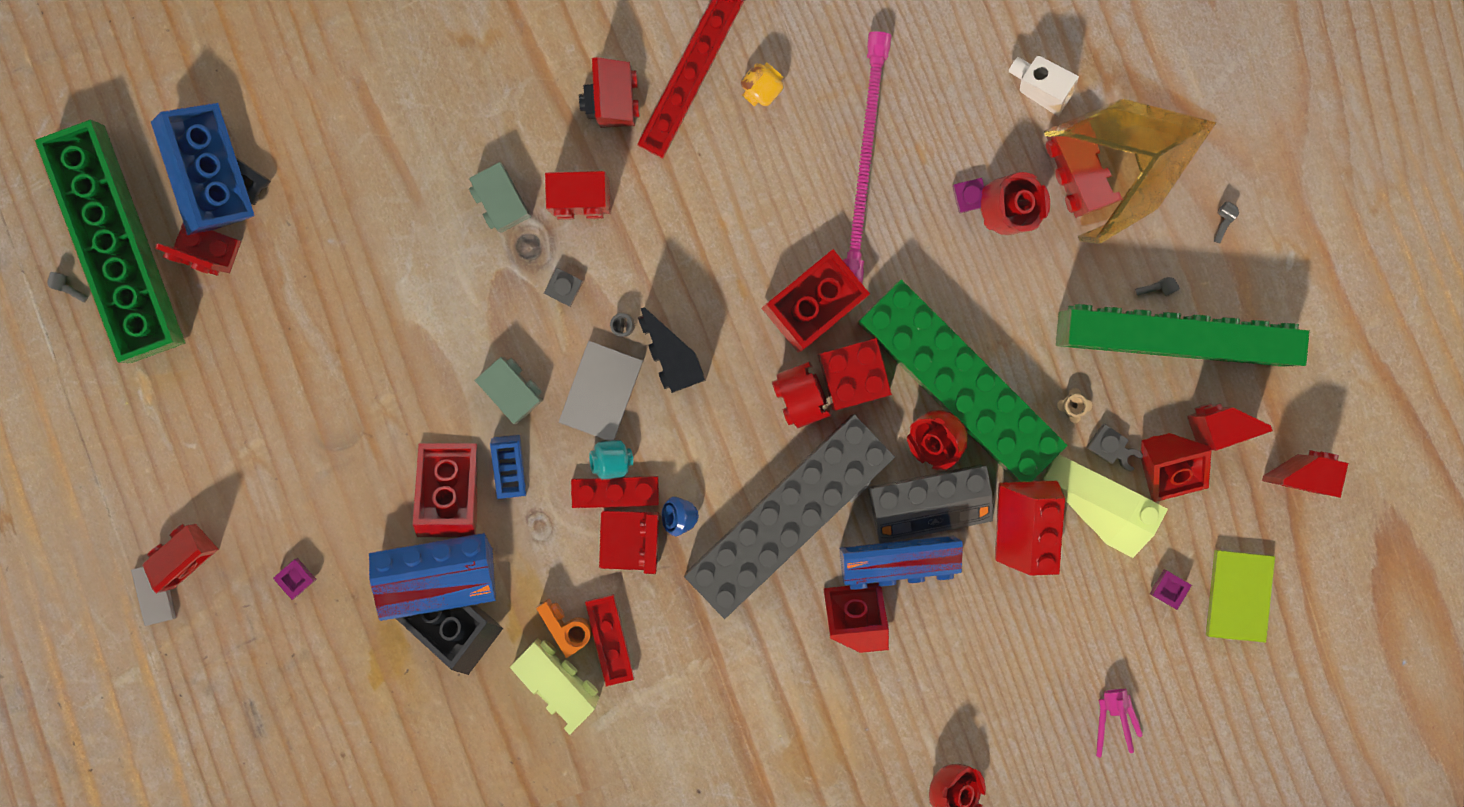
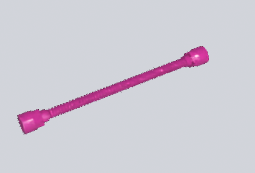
[843,31,892,284]

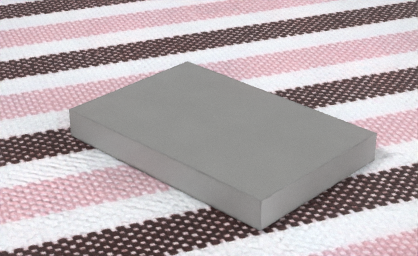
[559,341,643,441]

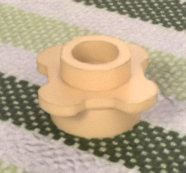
[1057,388,1092,423]

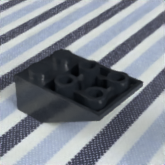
[638,307,706,393]

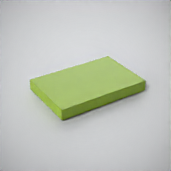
[1206,550,1275,643]

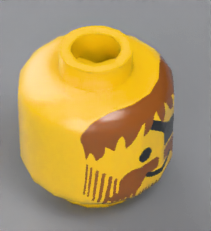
[741,62,784,107]

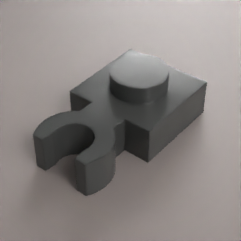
[1086,424,1143,471]

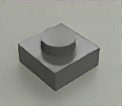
[544,268,584,307]

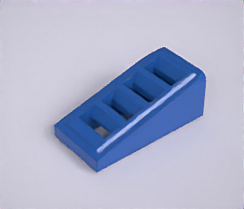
[490,435,526,499]

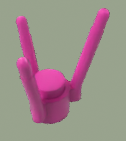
[1096,689,1143,758]

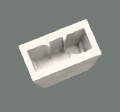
[1009,56,1079,117]

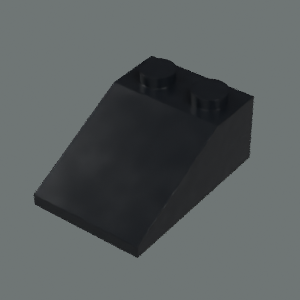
[395,604,504,675]

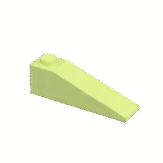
[1043,454,1168,558]

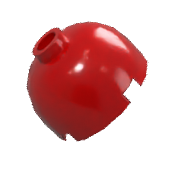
[907,410,967,470]
[929,764,986,807]

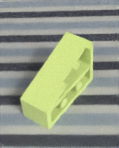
[510,638,600,735]

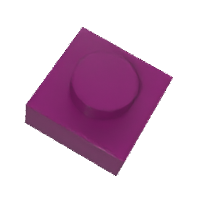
[952,178,984,214]
[273,558,317,600]
[1150,569,1192,610]

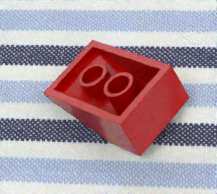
[761,249,870,353]
[412,443,477,537]

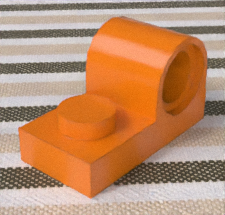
[536,598,592,658]

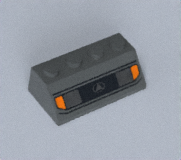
[868,465,993,544]

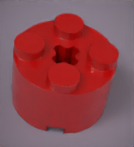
[981,172,1050,235]
[772,361,831,428]

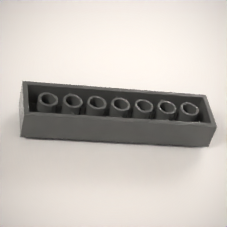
[684,414,895,619]

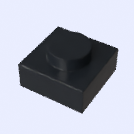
[579,84,596,119]

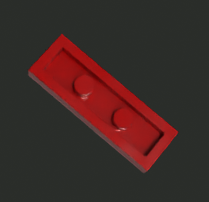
[571,476,659,508]
[585,594,635,687]

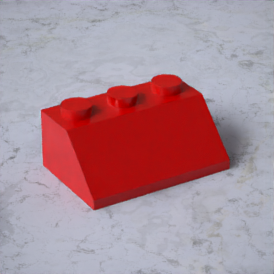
[995,481,1065,576]

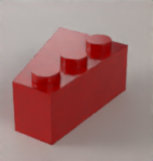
[1046,120,1123,218]

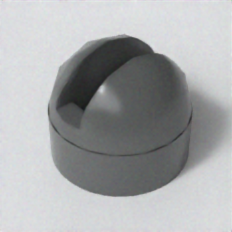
[610,313,635,337]

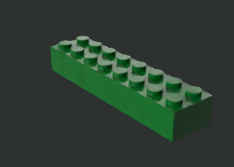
[35,119,186,363]
[857,279,1068,482]
[1056,304,1310,367]

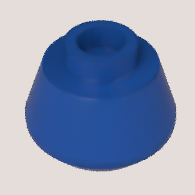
[661,497,699,536]

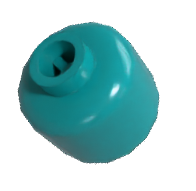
[589,440,633,480]

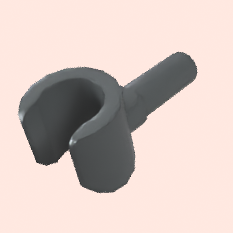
[1214,202,1239,244]
[47,272,88,303]
[1135,277,1180,296]

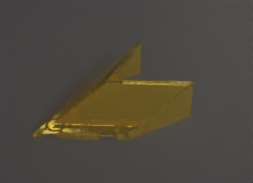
[1044,99,1217,244]

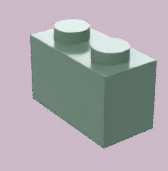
[469,162,531,233]
[474,357,543,424]

